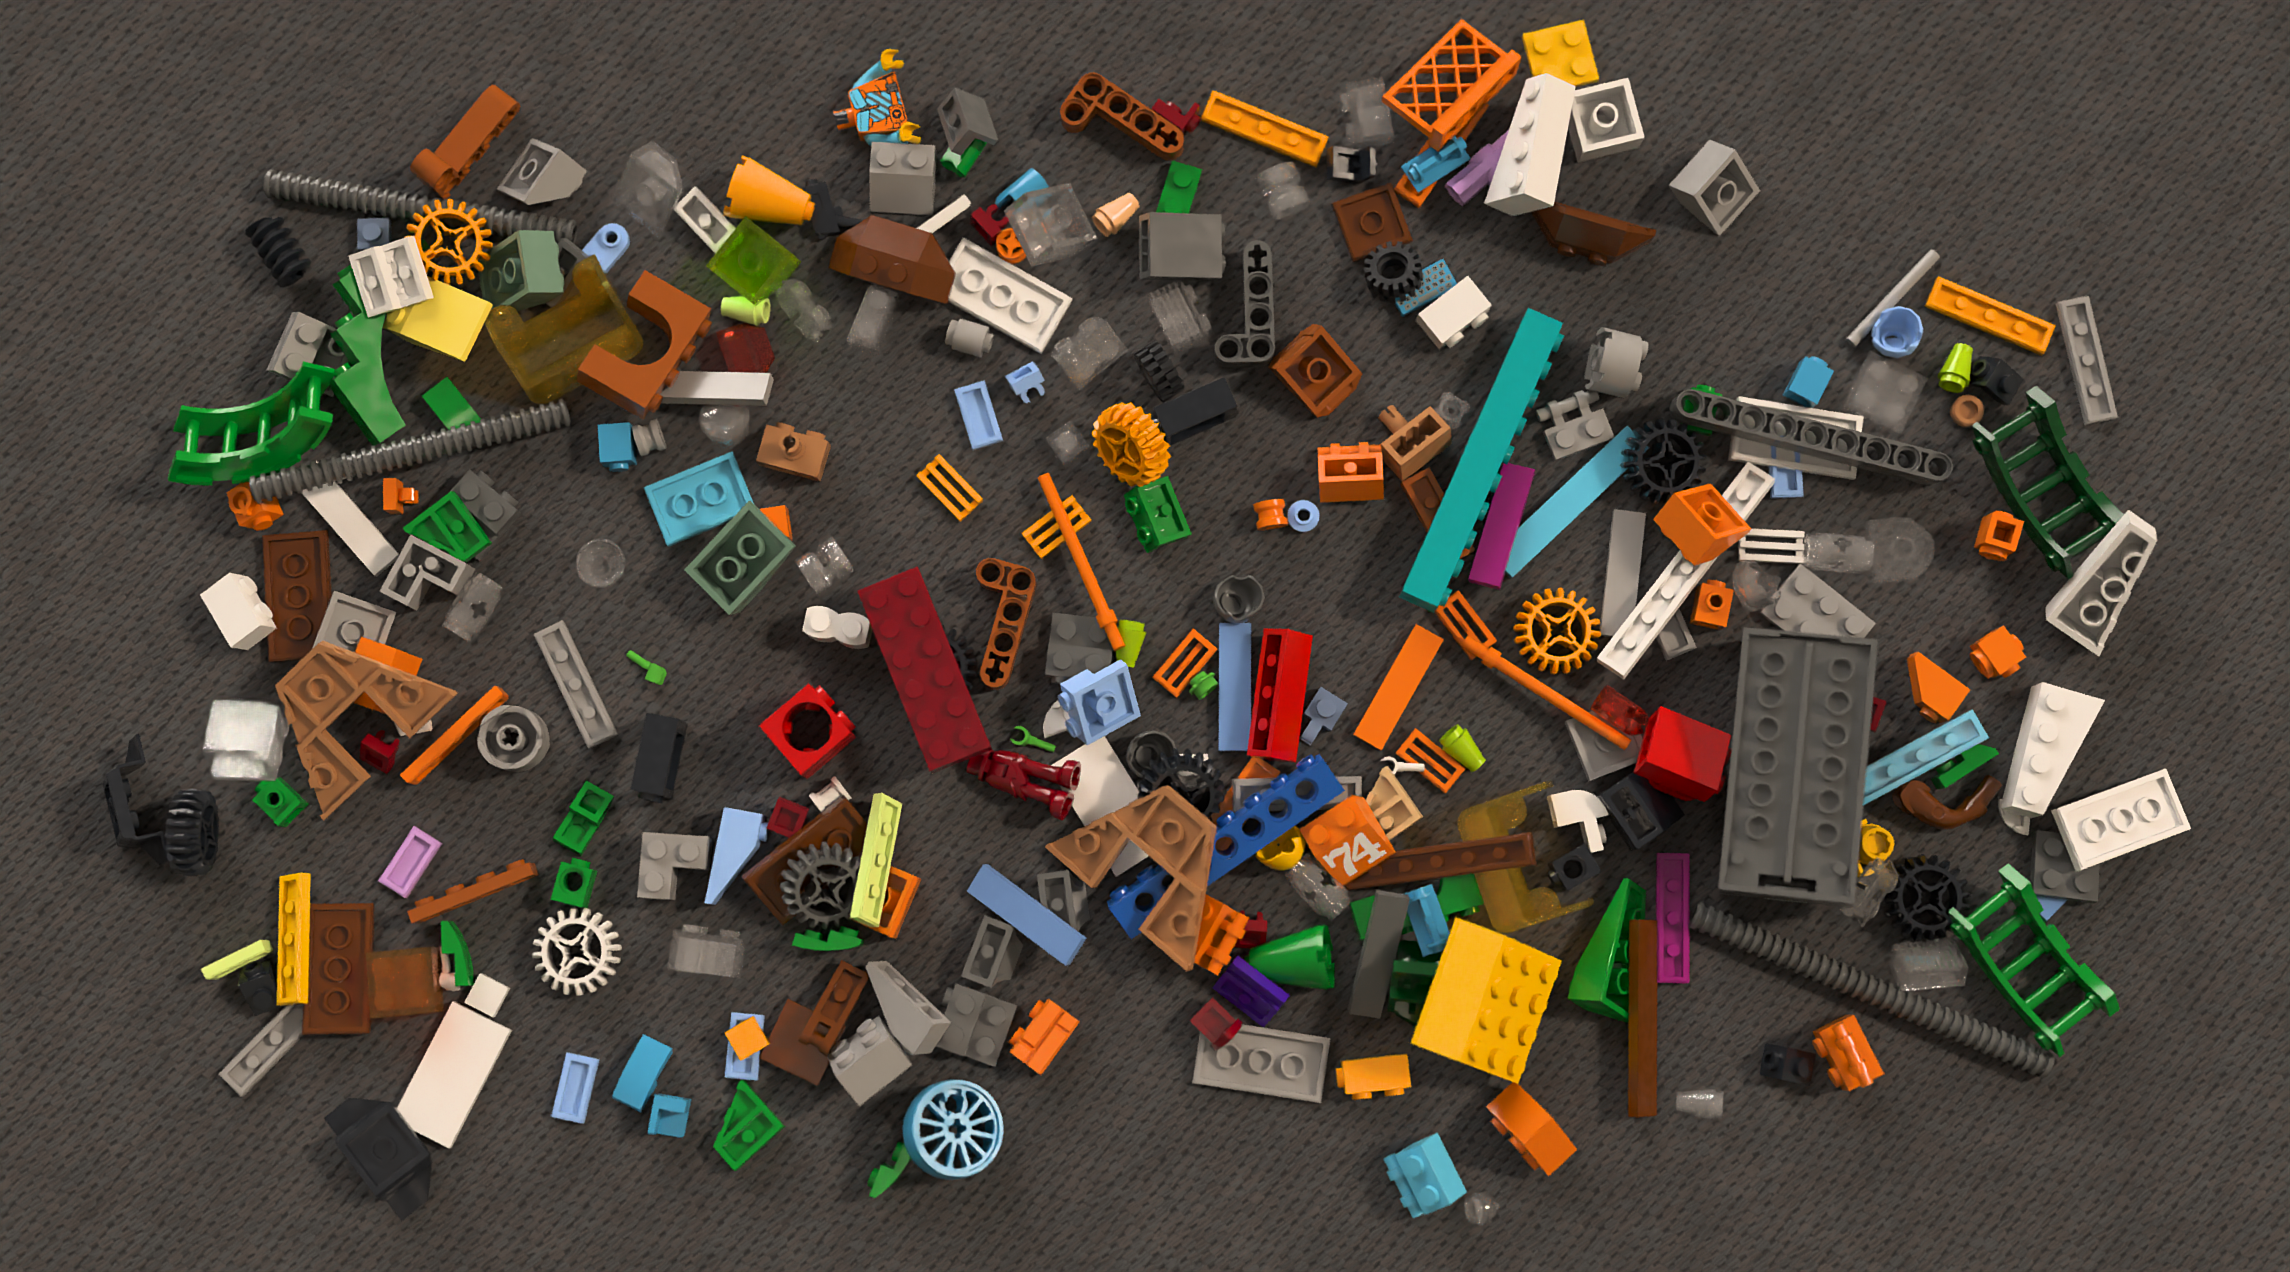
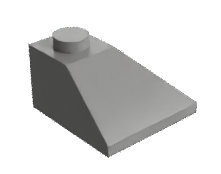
[497,138,587,205]

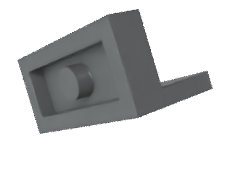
[937,87,998,155]

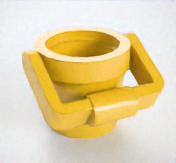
[1857,819,1894,877]

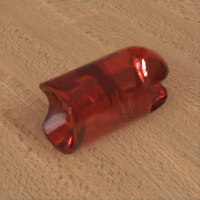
[1590,685,1649,736]

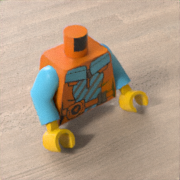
[834,49,921,146]

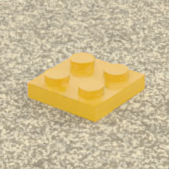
[1522,20,1599,87]

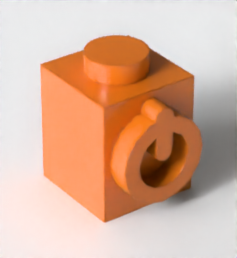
[226,482,284,531]
[1974,511,2024,561]
[1970,625,2026,679]

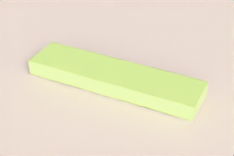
[850,793,902,927]

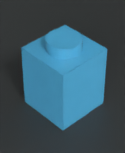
[1783,356,1834,408]
[598,422,637,472]

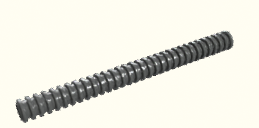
[263,169,578,244]
[249,399,571,504]

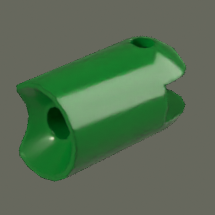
[940,138,987,178]

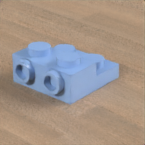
[1058,660,1141,745]

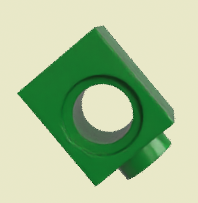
[551,858,597,908]

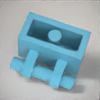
[1383,1133,1467,1218]

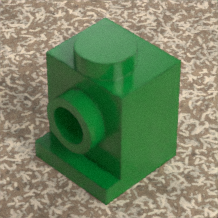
[252,776,308,827]

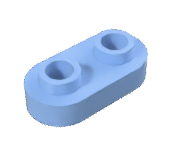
[582,223,630,278]

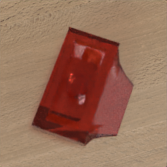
[716,322,775,373]

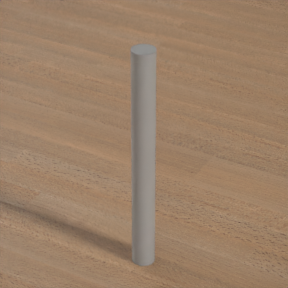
[1846,249,1940,347]

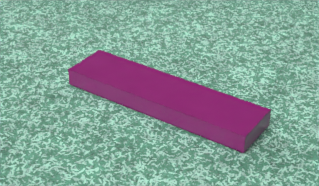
[1468,463,1535,590]
[1656,853,1689,983]

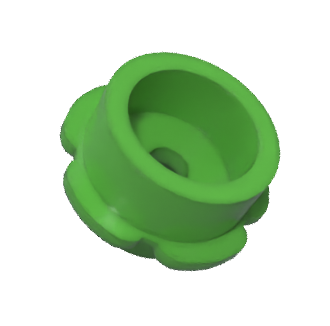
[1189,671,1219,700]

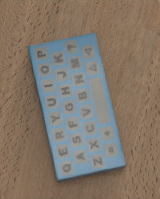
[1395,259,1457,317]

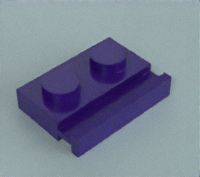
[1213,956,1290,1028]

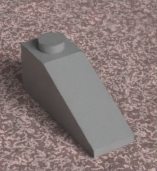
[866,961,951,1055]

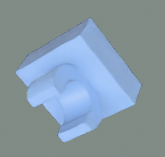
[1005,361,1045,403]

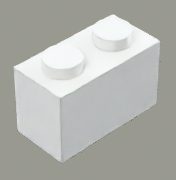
[1416,276,1492,349]
[200,573,277,650]

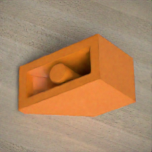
[1907,652,1970,723]

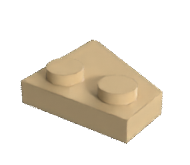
[1366,766,1423,841]

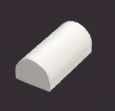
[673,187,740,255]

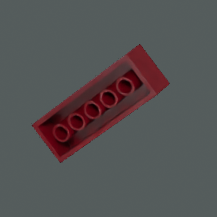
[857,566,992,774]

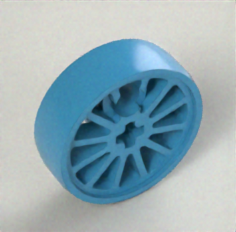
[903,1079,1003,1180]

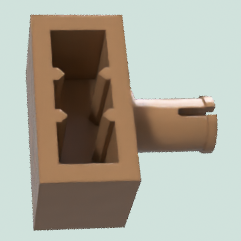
[1378,405,1452,481]
[756,422,831,482]

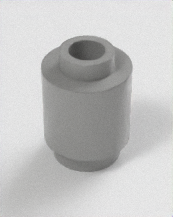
[945,319,994,357]

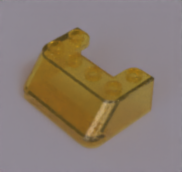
[485,254,643,404]

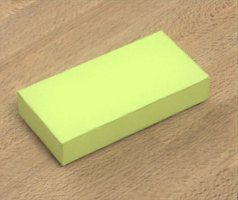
[201,940,273,980]

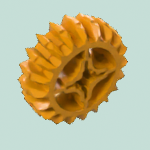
[404,199,493,285]
[1092,402,1171,487]
[1513,588,1601,675]

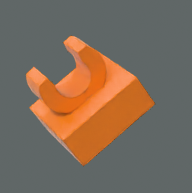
[383,478,418,514]

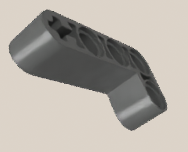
[1214,240,1275,368]

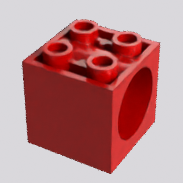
[759,683,857,779]

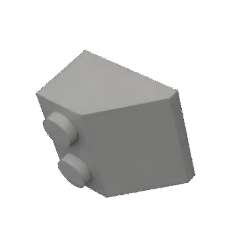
[1669,140,1760,236]
[869,142,937,216]

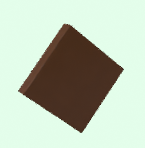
[1332,182,1413,263]
[759,999,847,1086]

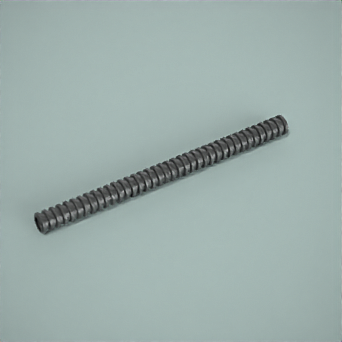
[1689,902,2055,1079]

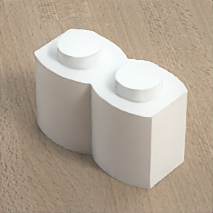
[802,606,872,649]

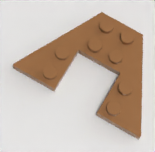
[275,641,458,821]
[1045,786,1217,971]

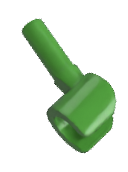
[626,650,667,685]
[1010,726,1056,753]

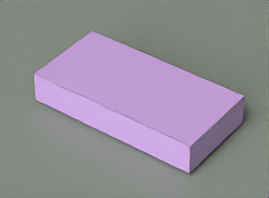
[378,826,442,898]

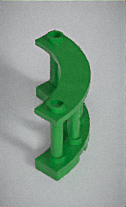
[168,361,335,485]
[1948,863,2120,1057]

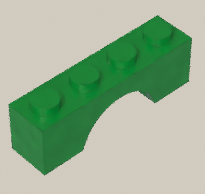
[1348,873,1486,940]

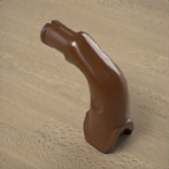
[1892,775,2003,829]

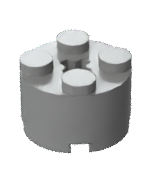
[1584,327,1648,398]
[477,705,550,772]

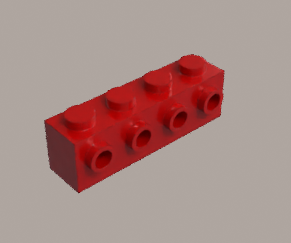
[1247,628,1313,763]

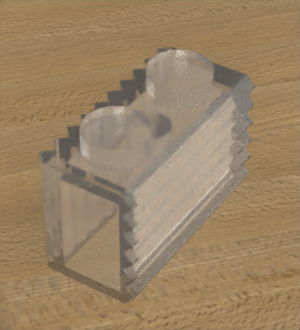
[1340,77,1394,150]
[1147,279,1212,356]
[847,282,901,357]
[1889,938,1968,992]

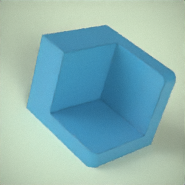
[648,1093,691,1138]

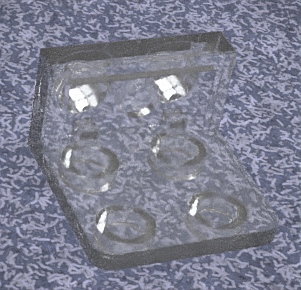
[211,705,289,781]

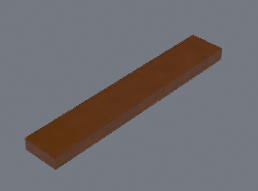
[1345,832,1536,890]
[1628,919,1657,1117]

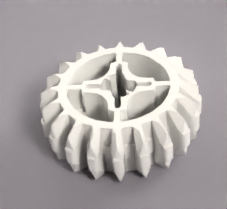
[532,907,622,995]

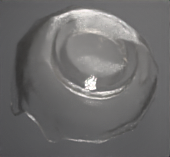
[575,539,625,588]

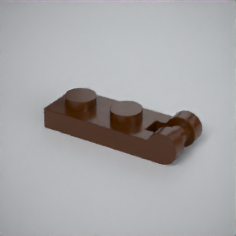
[798,960,870,1056]

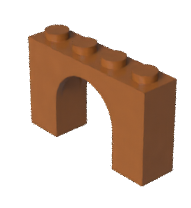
[577,270,712,420]

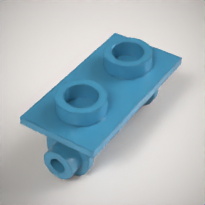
[1401,136,1471,193]
[1404,884,1450,957]

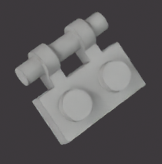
[1535,390,1615,461]

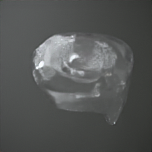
[699,404,750,449]
[1732,561,1781,612]

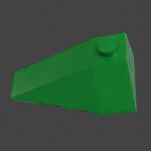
[1568,878,1646,1023]

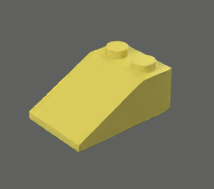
[383,276,493,362]

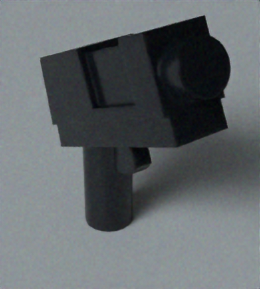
[803,179,862,240]

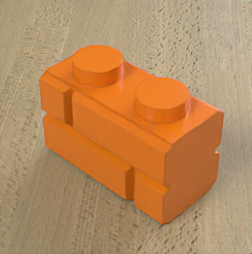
[1009,998,1080,1075]

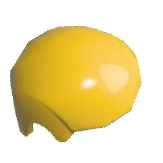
[1256,825,1306,871]

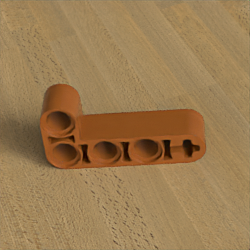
[1060,73,1184,161]
[410,84,520,199]
[976,558,1036,690]

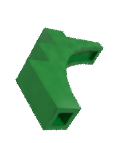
[329,239,430,446]

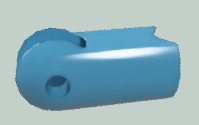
[995,168,1050,221]

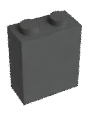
[1139,212,1226,281]

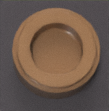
[1950,395,1984,427]

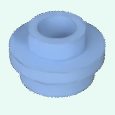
[1287,500,1319,532]

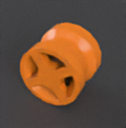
[996,228,1028,264]
[1253,499,1288,531]

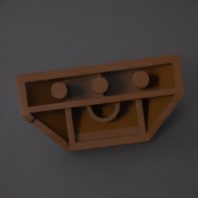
[1531,202,1656,266]
[828,215,956,304]

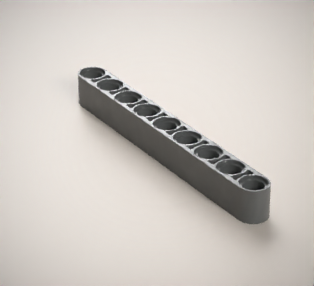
[1670,389,1953,485]

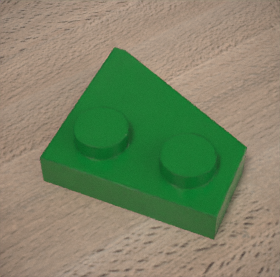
[403,491,492,562]
[713,1079,785,1171]

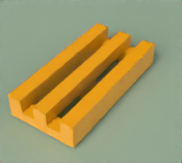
[916,454,983,522]
[1022,495,1092,559]

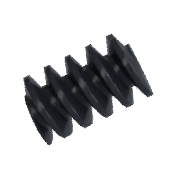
[245,217,312,287]

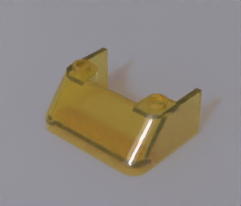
[1457,781,1594,933]

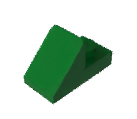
[1931,744,1999,790]

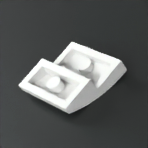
[348,236,434,318]

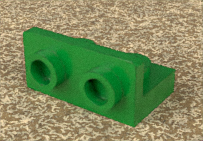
[1124,476,1192,553]

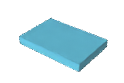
[643,452,754,547]

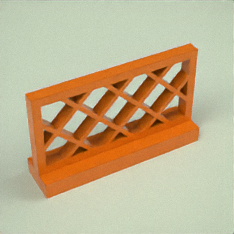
[1381,19,1522,152]

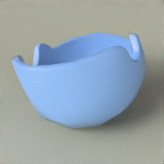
[1871,306,1923,359]

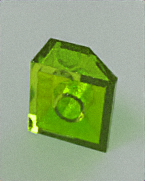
[706,216,801,306]

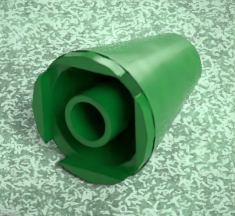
[1244,925,1335,990]

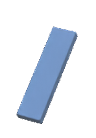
[1218,623,1251,751]
[967,864,1086,966]

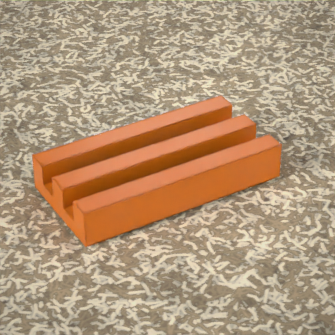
[1434,590,1497,660]
[1152,629,1218,698]
[1395,728,1466,794]

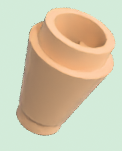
[1092,193,1140,237]

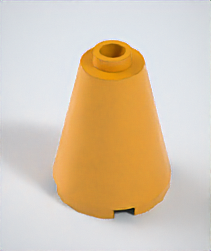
[723,156,815,225]

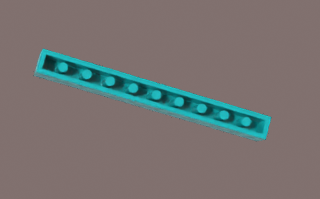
[1399,308,1564,613]

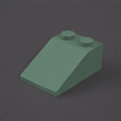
[478,230,564,320]
[684,501,796,615]

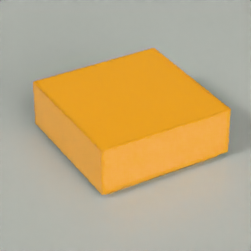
[725,1016,770,1061]

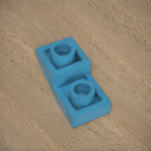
[612,1034,673,1112]

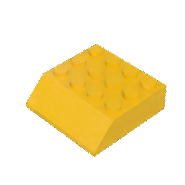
[1411,918,1561,1084]

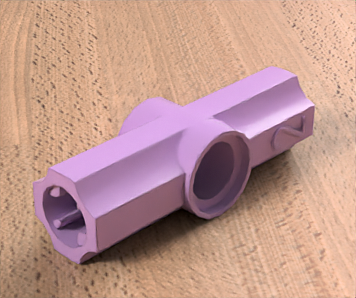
[1445,130,1509,206]

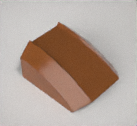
[1268,324,1362,418]

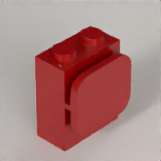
[1634,706,1732,802]

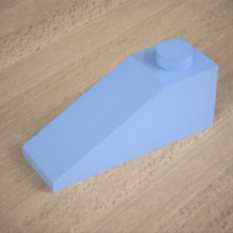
[705,807,769,905]

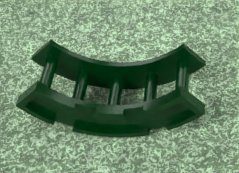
[1972,386,2124,580]

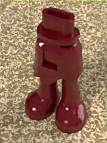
[967,750,1081,820]

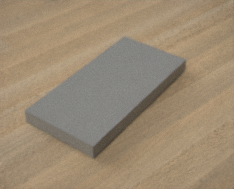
[1192,1024,1330,1103]

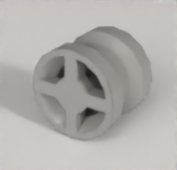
[632,419,666,456]

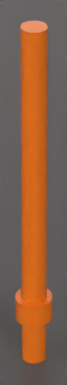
[1038,473,1126,651]
[1461,635,1631,751]

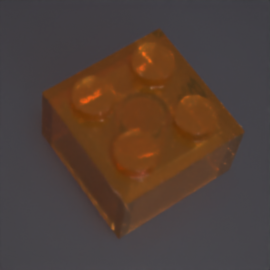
[366,947,444,1019]

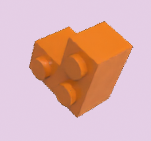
[1486,1082,1577,1176]

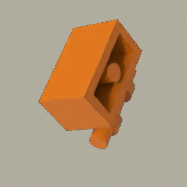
[1318,442,1384,503]
[1194,894,1249,975]
[1812,1014,1884,1091]

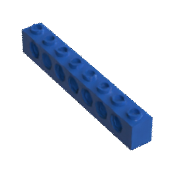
[1107,754,1345,939]

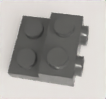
[450,469,522,561]
[1045,613,1113,684]
[936,983,1018,1067]

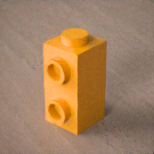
[1335,1054,1411,1100]

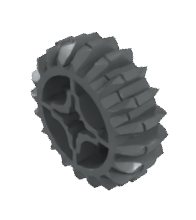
[780,842,861,930]

